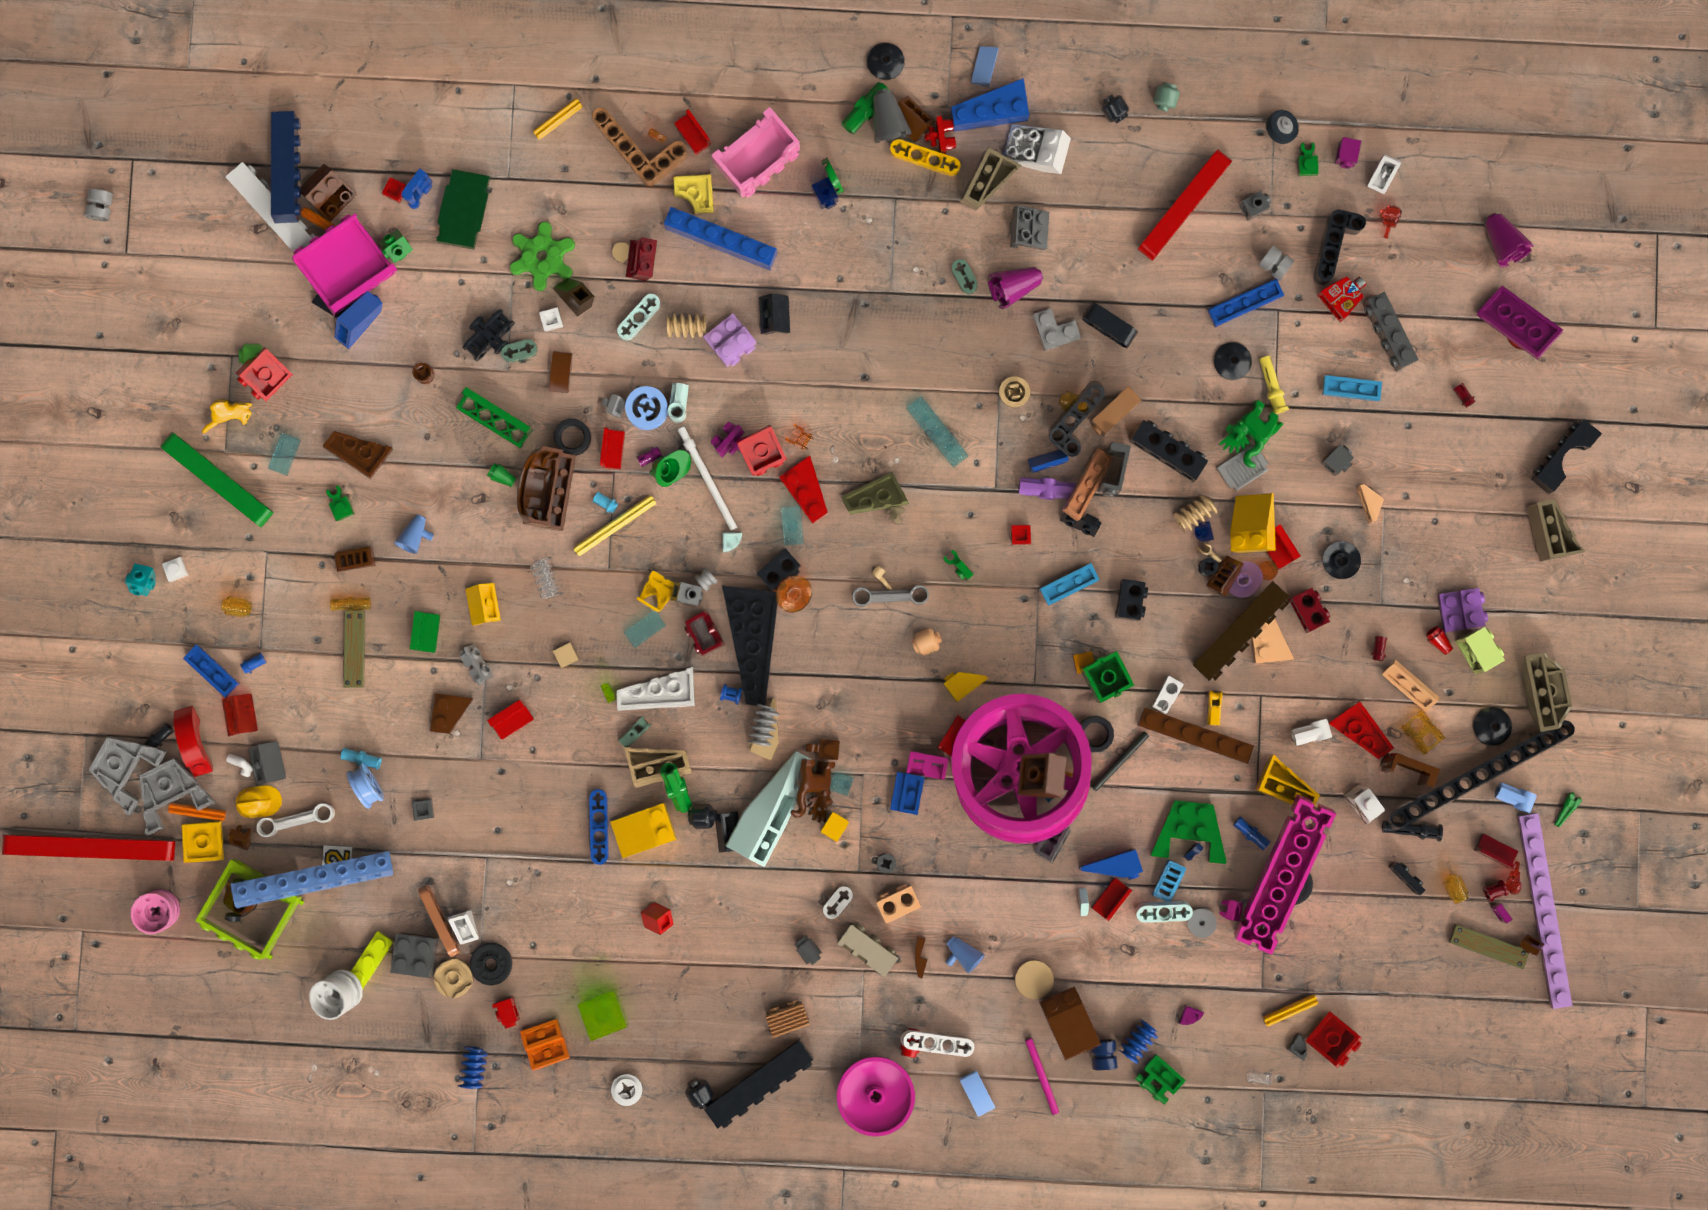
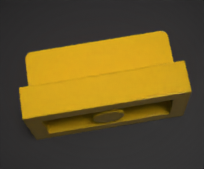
[465,583,501,626]

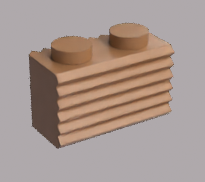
[765,999,810,1038]

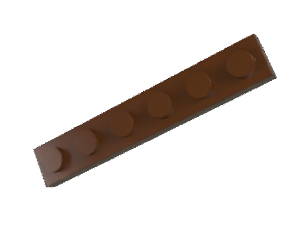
[1138,708,1254,764]

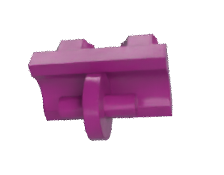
[711,422,745,458]

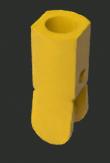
[1207,690,1222,726]

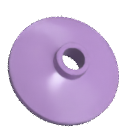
[1225,561,1263,598]

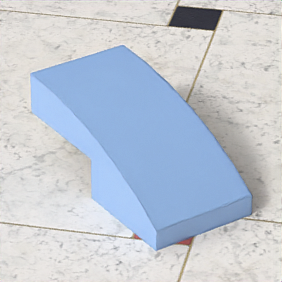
[959,1070,995,1117]

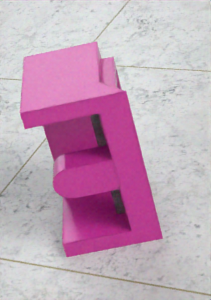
[906,751,949,780]

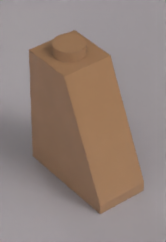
[1091,386,1141,437]

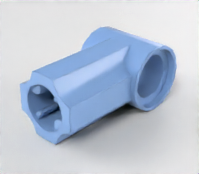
[1494,782,1537,814]

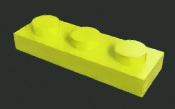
[351,931,395,990]

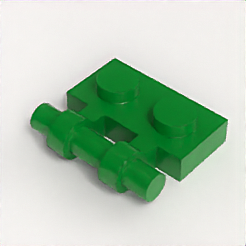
[1134,1054,1186,1105]

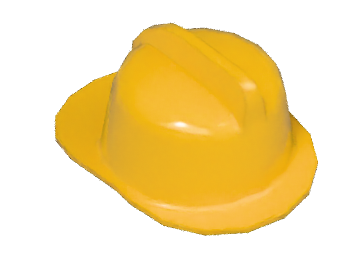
[235,786,282,818]

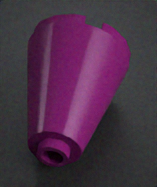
[1485,213,1534,268]
[988,267,1043,309]

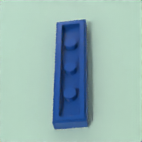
[1207,278,1284,327]

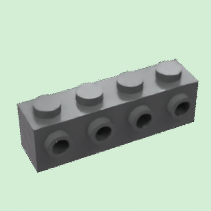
[1363,292,1419,372]

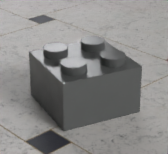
[390,932,439,978]

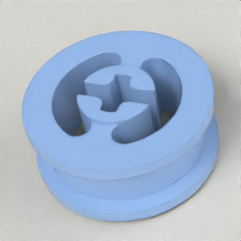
[625,386,668,430]
[346,763,384,809]

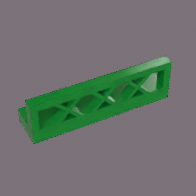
[456,387,533,449]

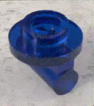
[1195,521,1214,542]

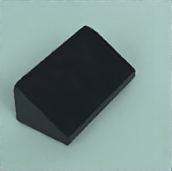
[715,811,739,853]

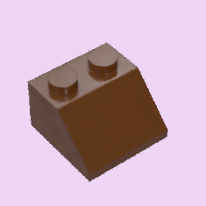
[1017,753,1067,798]

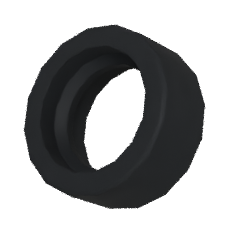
[554,419,591,456]
[1080,716,1114,752]

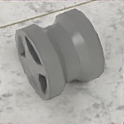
[694,567,718,592]

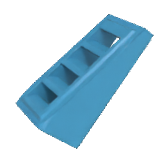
[1152,860,1187,902]

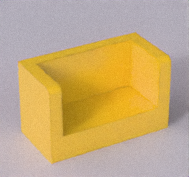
[821,812,849,842]

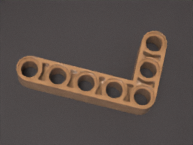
[592,107,687,186]

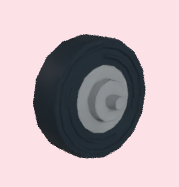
[1266,110,1299,144]

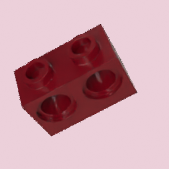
[1288,588,1330,633]

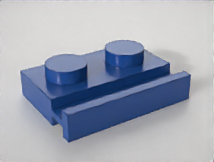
[890,772,925,815]

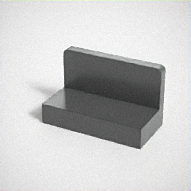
[248,742,286,786]

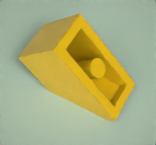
[943,672,988,702]

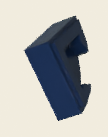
[1183,843,1204,861]

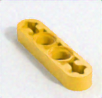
[890,139,961,176]

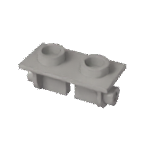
[459,645,493,686]

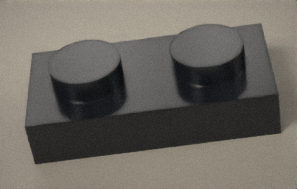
[1388,862,1425,896]

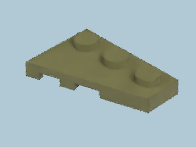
[841,472,909,515]

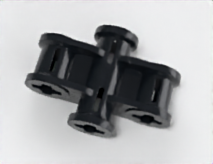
[462,309,515,361]

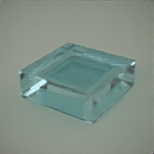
[830,772,854,796]

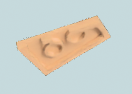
[1252,619,1294,664]

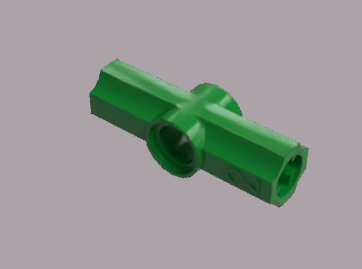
[841,81,890,135]
[660,762,692,813]

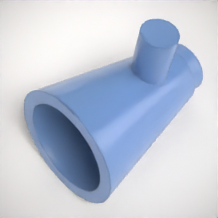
[394,515,434,554]
[945,936,985,974]

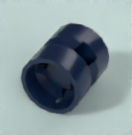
[1091,1039,1118,1070]

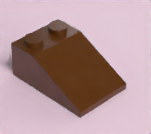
[1039,986,1101,1061]

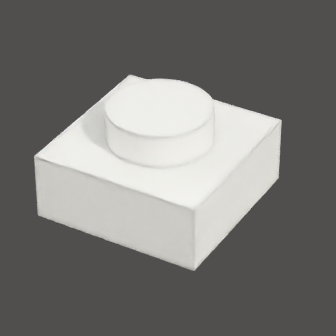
[539,307,563,332]
[162,557,189,582]

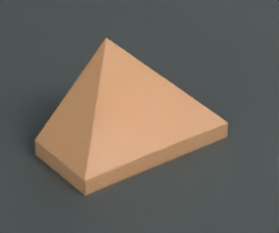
[1356,484,1384,524]

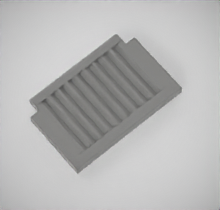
[1216,443,1268,491]

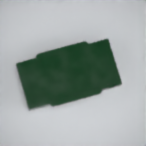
[436,169,490,250]

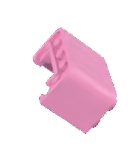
[711,107,800,198]

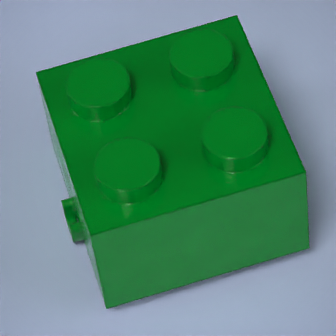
[1080,651,1135,703]

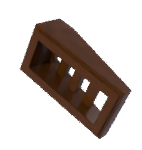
[334,546,376,572]
[1206,556,1244,597]

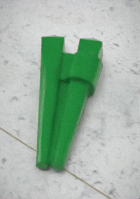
[1554,792,1582,828]

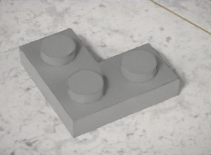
[1033,309,1081,351]

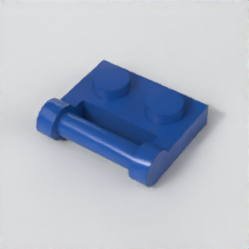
[401,168,433,209]

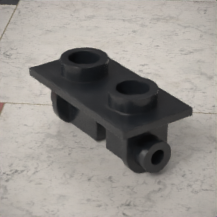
[1060,512,1102,537]

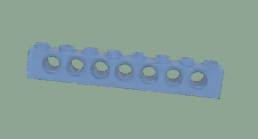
[231,851,393,908]

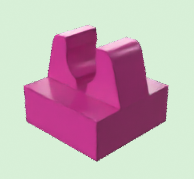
[1219,900,1243,921]

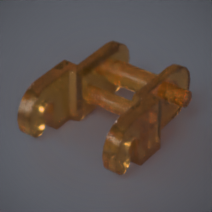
[785,424,814,450]

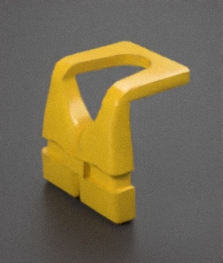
[636,571,675,612]

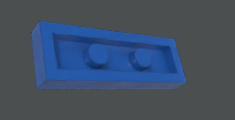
[183,644,240,698]

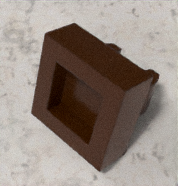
[228,825,252,851]

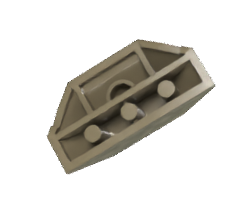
[1522,652,1572,732]

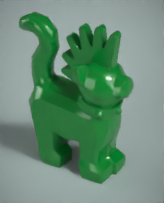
[1219,400,1283,468]

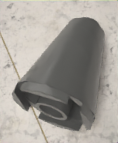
[873,88,912,143]

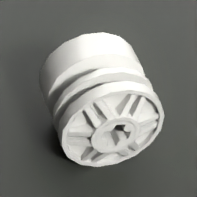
[309,969,362,1020]

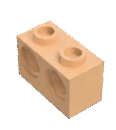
[876,884,921,924]

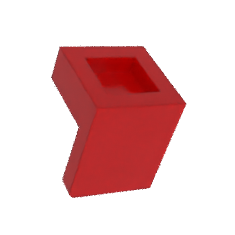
[641,902,674,935]

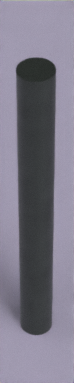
[1091,731,1149,792]

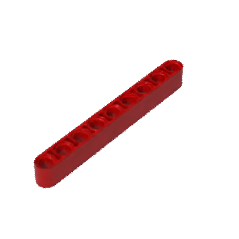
[2,835,176,861]

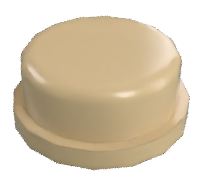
[999,376,1030,408]

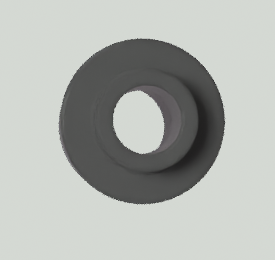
[794,935,822,965]

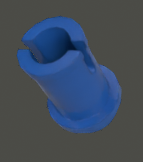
[240,652,267,674]

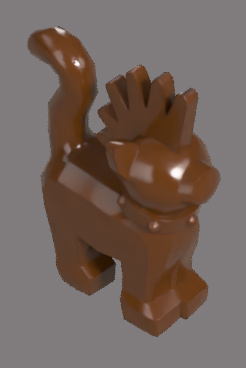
[791,759,835,823]

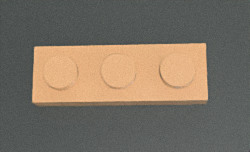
[1382,660,1440,712]

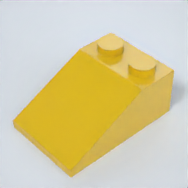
[1230,493,1276,553]
[610,803,677,858]

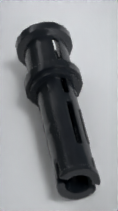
[1382,820,1443,842]

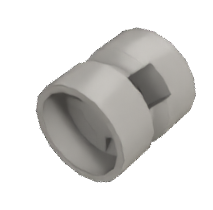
[84,189,113,222]
[1259,245,1294,281]

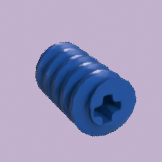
[1119,1019,1158,1064]
[457,1046,488,1089]

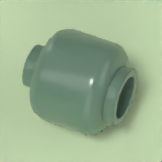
[1153,82,1180,112]

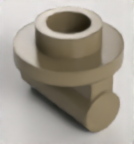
[885,506,905,525]

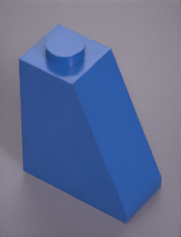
[334,291,383,349]

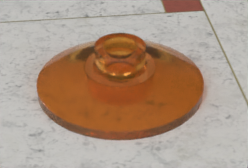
[776,575,812,613]

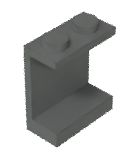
[1098,442,1131,497]

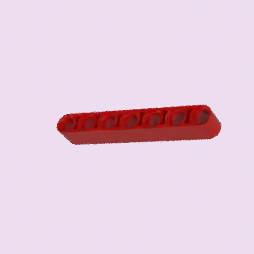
[1137,149,1233,261]

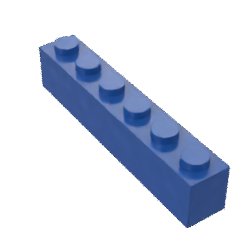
[664,207,777,271]

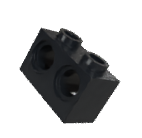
[757,548,801,592]
[1116,579,1148,621]

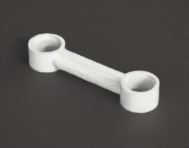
[256,803,335,837]

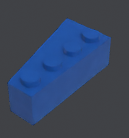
[950,78,1029,132]

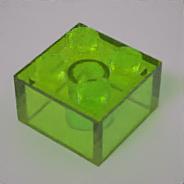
[577,989,629,1041]

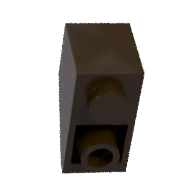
[553,278,594,317]

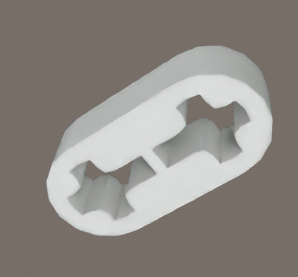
[823,886,853,919]

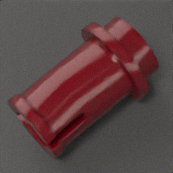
[1453,383,1476,408]
[1371,636,1387,661]

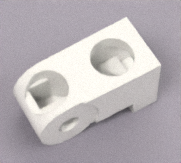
[1152,675,1184,714]

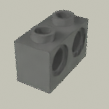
[1034,827,1071,864]

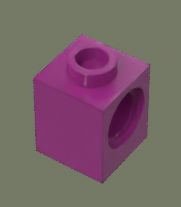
[1335,137,1361,169]

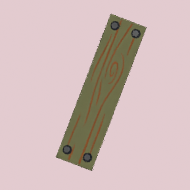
[344,611,365,688]
[1449,924,1529,969]

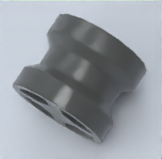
[877,853,896,873]

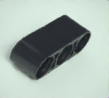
[1082,302,1138,348]

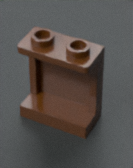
[1380,753,1440,787]

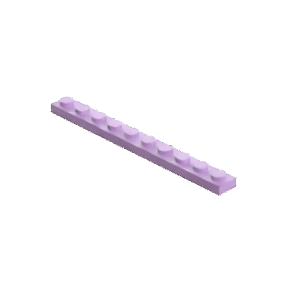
[1517,813,1572,1009]

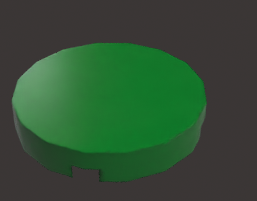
[821,157,844,195]

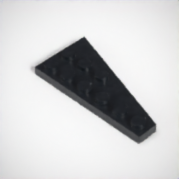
[722,586,779,706]

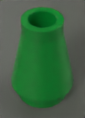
[487,463,517,487]

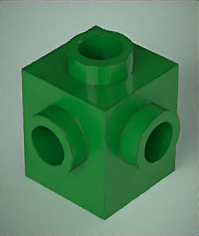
[380,229,413,263]

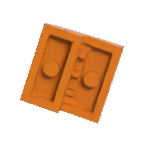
[520,1019,570,1071]

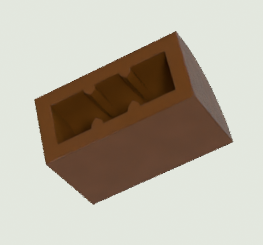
[898,96,935,142]

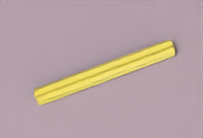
[573,495,656,556]

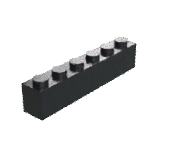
[704,1039,814,1129]

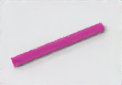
[1025,1038,1059,1115]

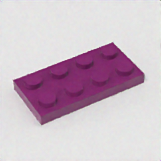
[1477,286,1563,360]

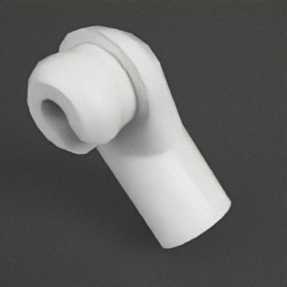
[226,754,253,777]

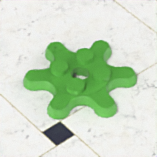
[509,221,575,291]

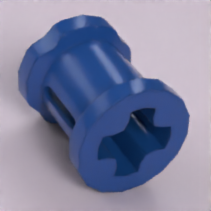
[720,684,743,705]

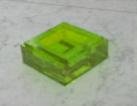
[600,683,616,704]

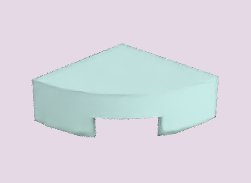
[723,533,742,552]
[1079,888,1089,916]

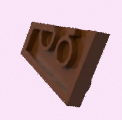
[323,431,393,480]

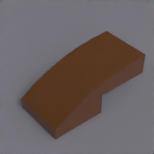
[549,351,572,393]
[915,935,928,979]

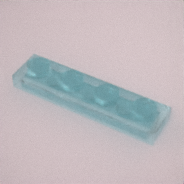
[906,396,968,468]

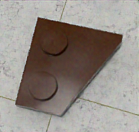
[430,693,473,734]

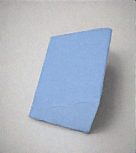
[971,46,999,87]

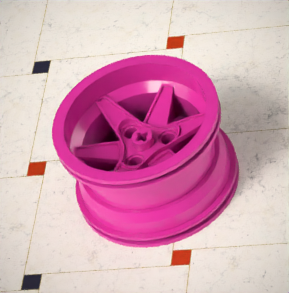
[952,694,1092,844]

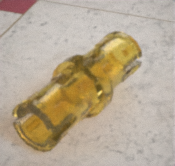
[330,596,371,611]

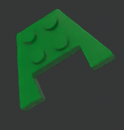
[1150,800,1227,864]

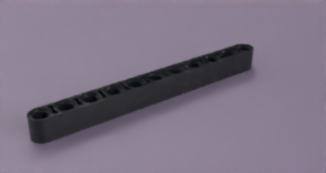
[1387,720,1575,831]

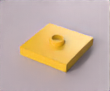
[181,821,224,863]

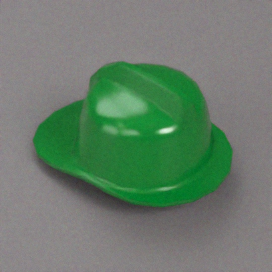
[649,450,691,487]

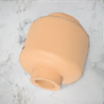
[912,628,942,656]

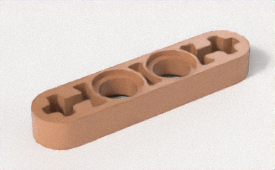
[418,885,460,957]

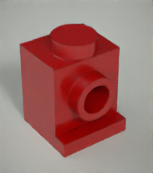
[492,997,520,1029]

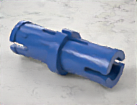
[1233,816,1271,851]

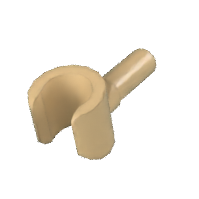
[1197,541,1222,563]
[872,566,892,591]

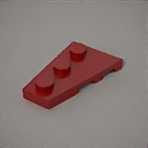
[779,456,828,524]
[1328,701,1394,759]

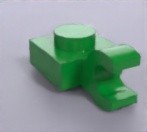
[943,550,974,581]

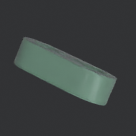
[951,259,978,295]
[501,339,538,363]

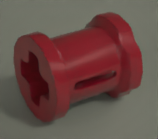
[1483,879,1509,903]

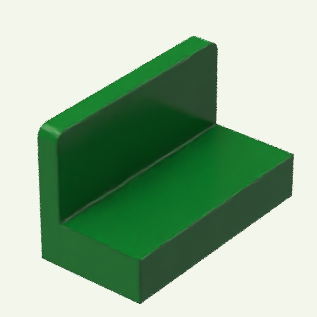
[410,611,441,653]

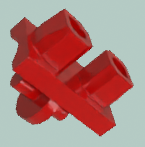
[924,116,956,154]

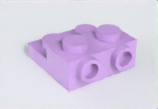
[703,314,757,367]

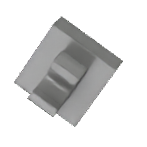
[601,394,626,418]

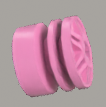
[131,889,180,934]

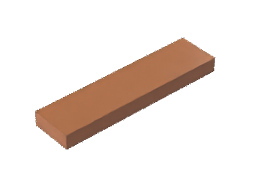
[1062,448,1113,521]

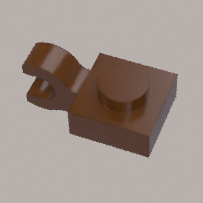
[806,739,840,760]

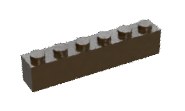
[1193,581,1290,681]

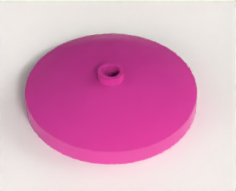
[837,1056,915,1137]

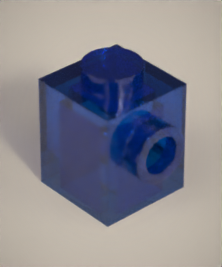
[811,177,838,210]

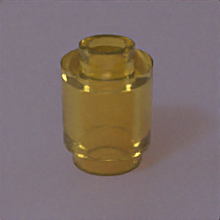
[1058,391,1087,410]
[221,596,252,618]
[1443,874,1469,904]

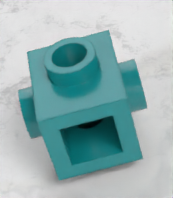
[125,563,156,596]

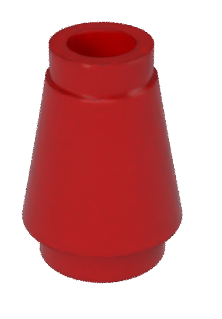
[1426,626,1453,655]

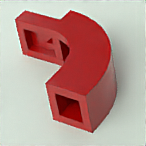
[173,705,213,777]

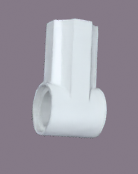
[1291,719,1332,746]

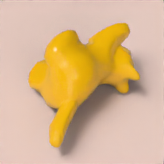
[202,399,252,434]

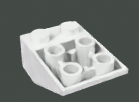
[1004,125,1071,174]

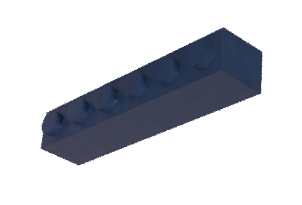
[271,111,301,224]

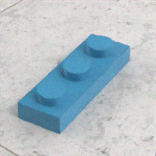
[1322,375,1382,402]
[1039,563,1100,606]

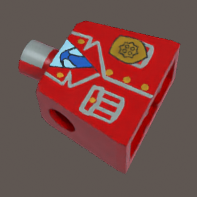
[1317,276,1366,323]

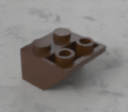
[300,164,356,222]

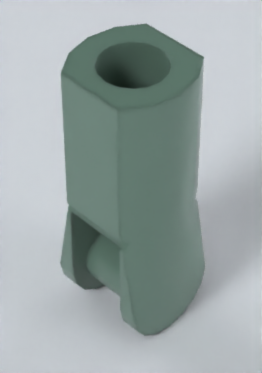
[618,716,652,747]

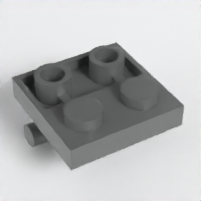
[1009,205,1049,250]

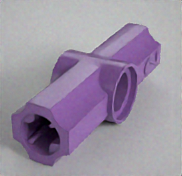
[1018,477,1077,500]

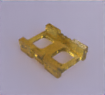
[1400,710,1445,755]

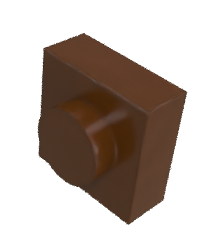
[1519,934,1545,956]

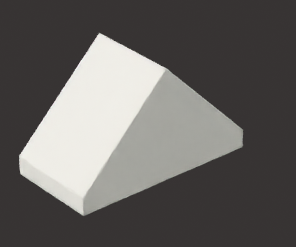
[1367,154,1402,194]
[448,910,479,945]

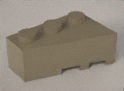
[1527,499,1585,562]

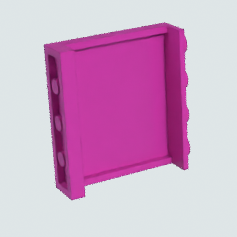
[292,213,397,316]

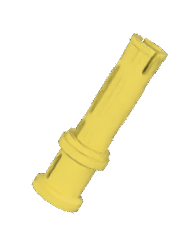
[1259,356,1289,414]

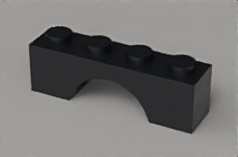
[1531,419,1602,494]

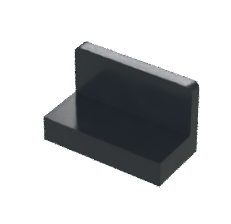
[759,293,790,335]

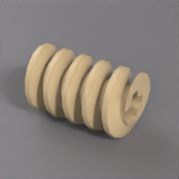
[667,313,706,338]
[1174,495,1218,533]

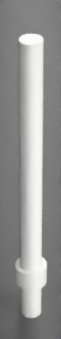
[678,427,737,531]

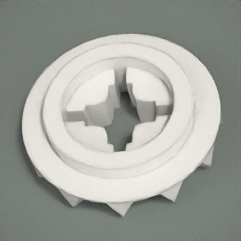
[611,1074,643,1106]

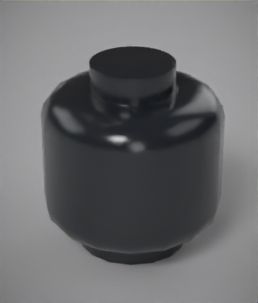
[1101,94,1129,124]
[688,804,718,830]
[685,1078,714,1109]

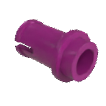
[637,447,662,467]

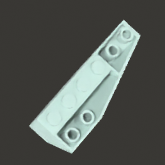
[725,751,812,867]

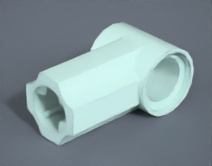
[668,383,689,423]

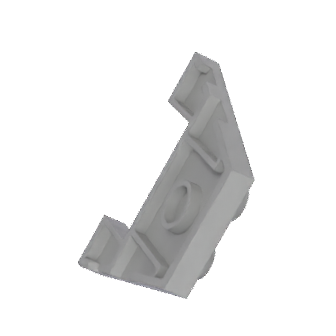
[89,736,167,816]
[139,758,215,836]

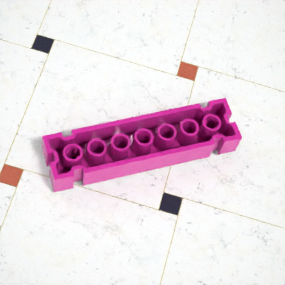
[1234,794,1336,955]

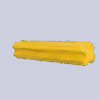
[533,99,582,139]
[1263,994,1318,1026]

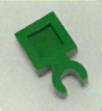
[1298,142,1319,176]
[326,485,355,522]

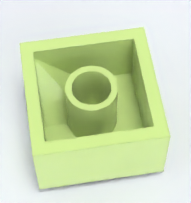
[1455,627,1505,674]

